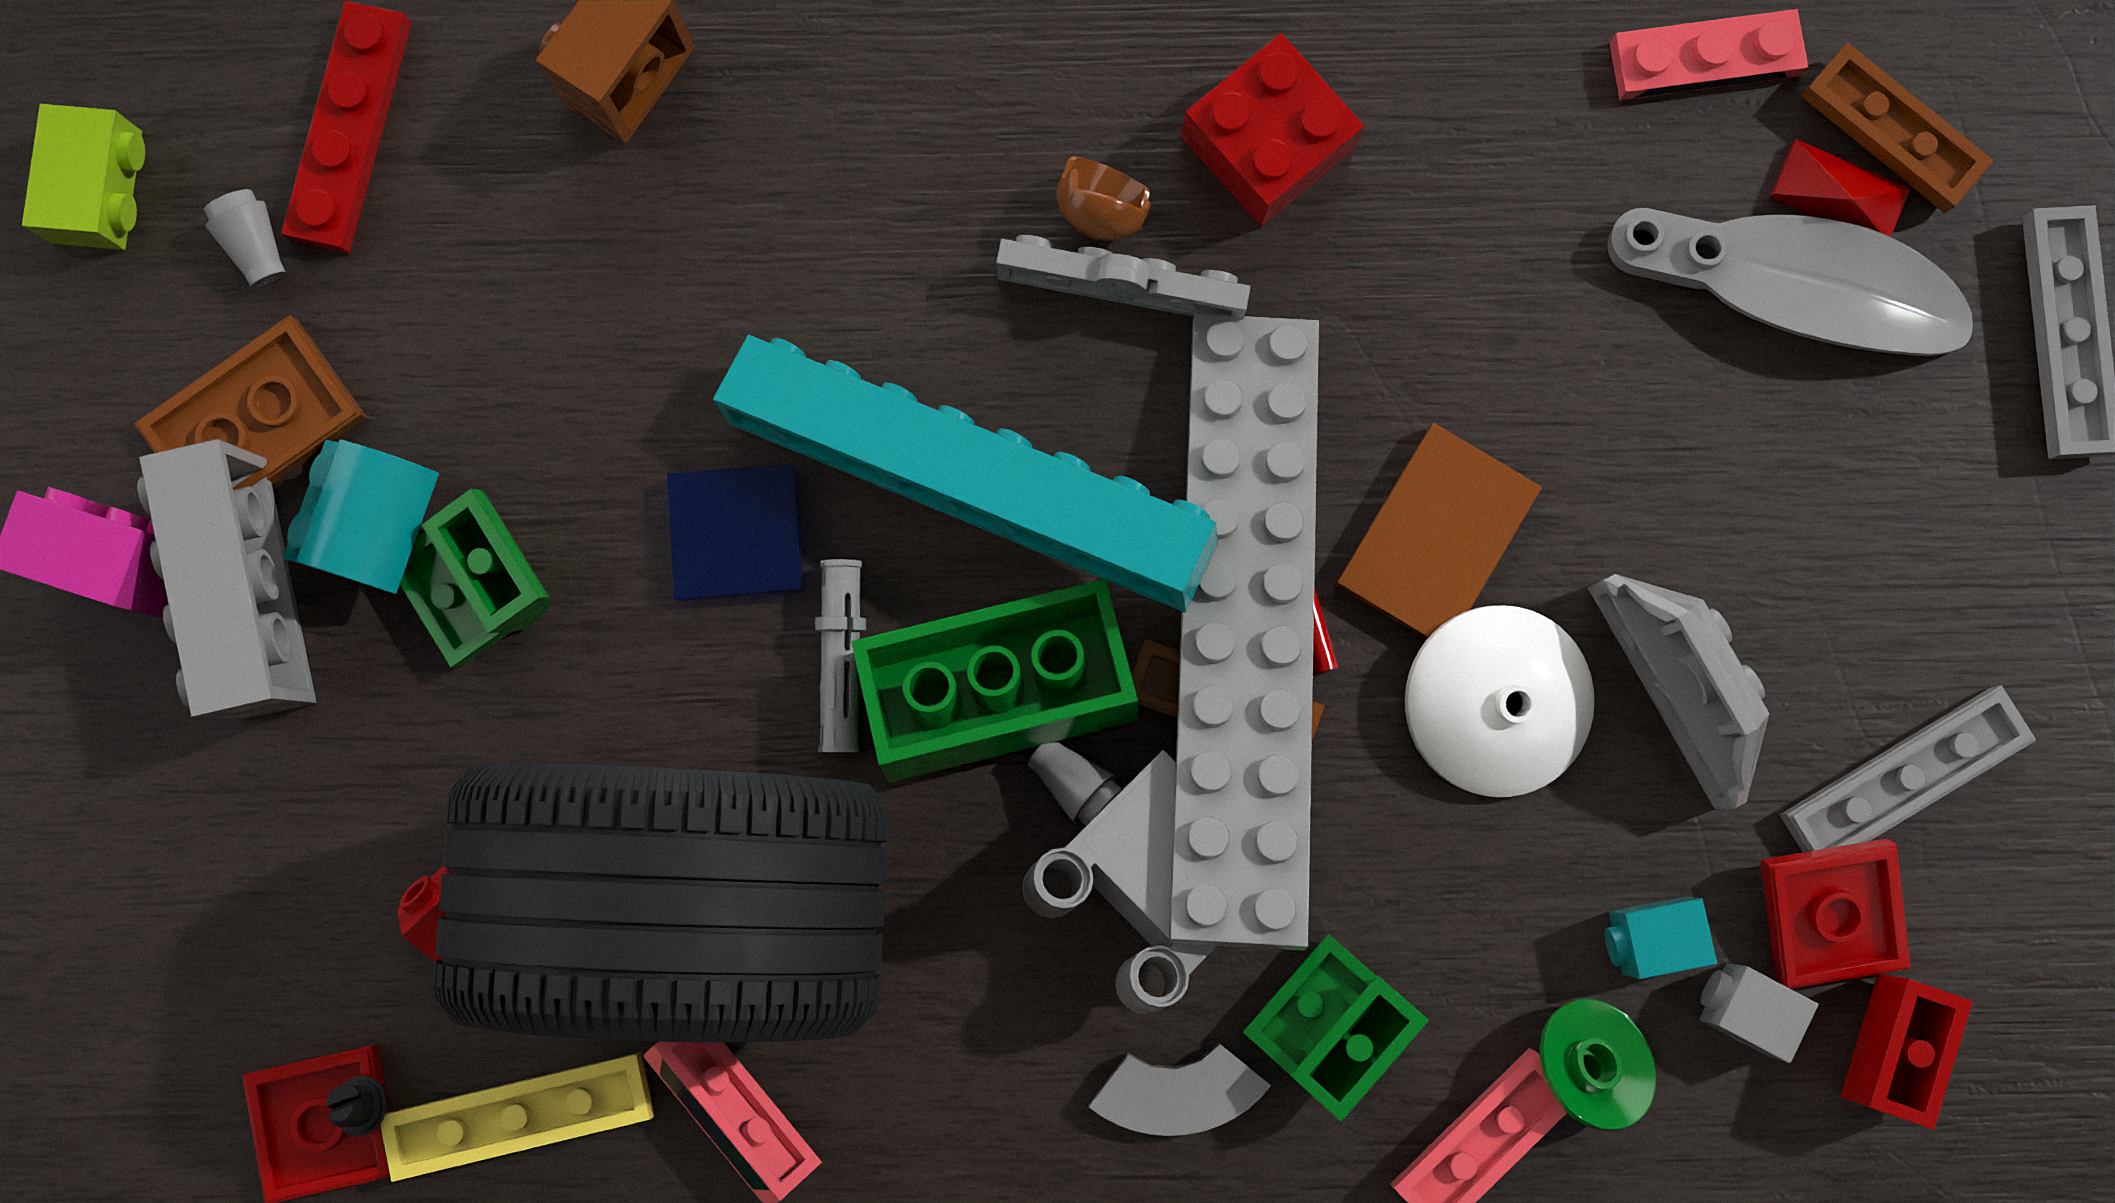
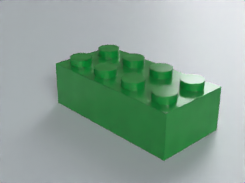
[851,579,1139,783]

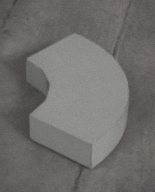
[1088,1042,1271,1136]

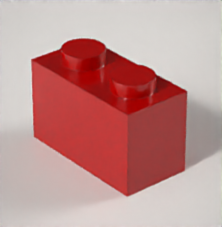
[1840,974,1973,1130]

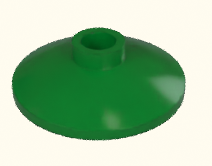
[1539,999,1656,1131]

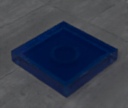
[667,464,804,601]

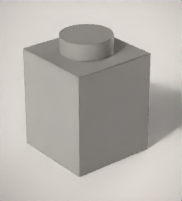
[1699,963,1819,1063]

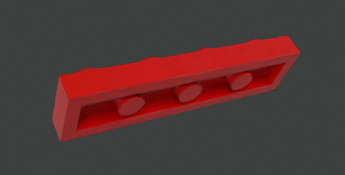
[281,0,412,254]

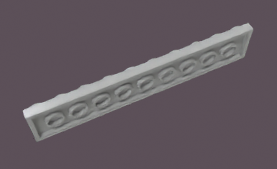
[1169,313,1319,951]

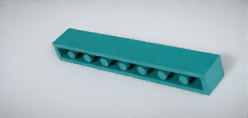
[713,334,1218,613]

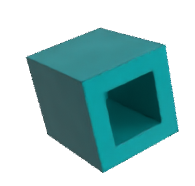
[1605,897,1717,979]

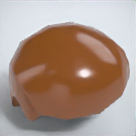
[1056,156,1151,241]

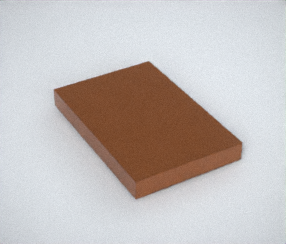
[134,315,367,490]
[1335,422,1542,640]

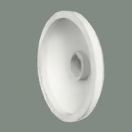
[1405,606,1594,797]

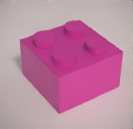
[0,487,169,618]

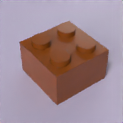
[536,0,696,145]

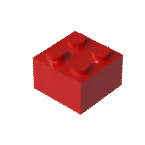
[1181,33,1364,227]

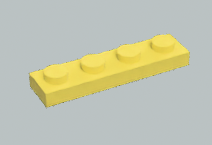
[380,1052,655,1182]

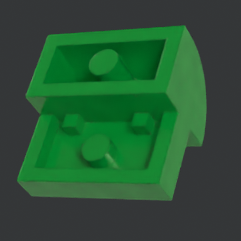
[400,489,552,667]
[1243,934,1429,1122]

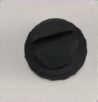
[326,1076,387,1136]

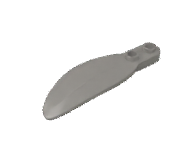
[1607,208,1973,356]

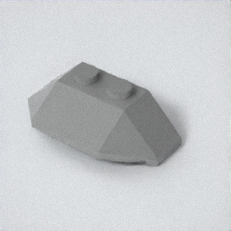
[1588,574,1770,809]

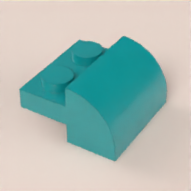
[283,439,439,594]

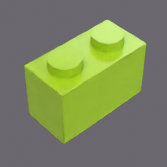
[22,104,145,250]

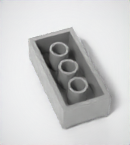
[137,439,317,720]

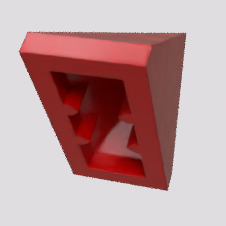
[1769,139,1911,237]

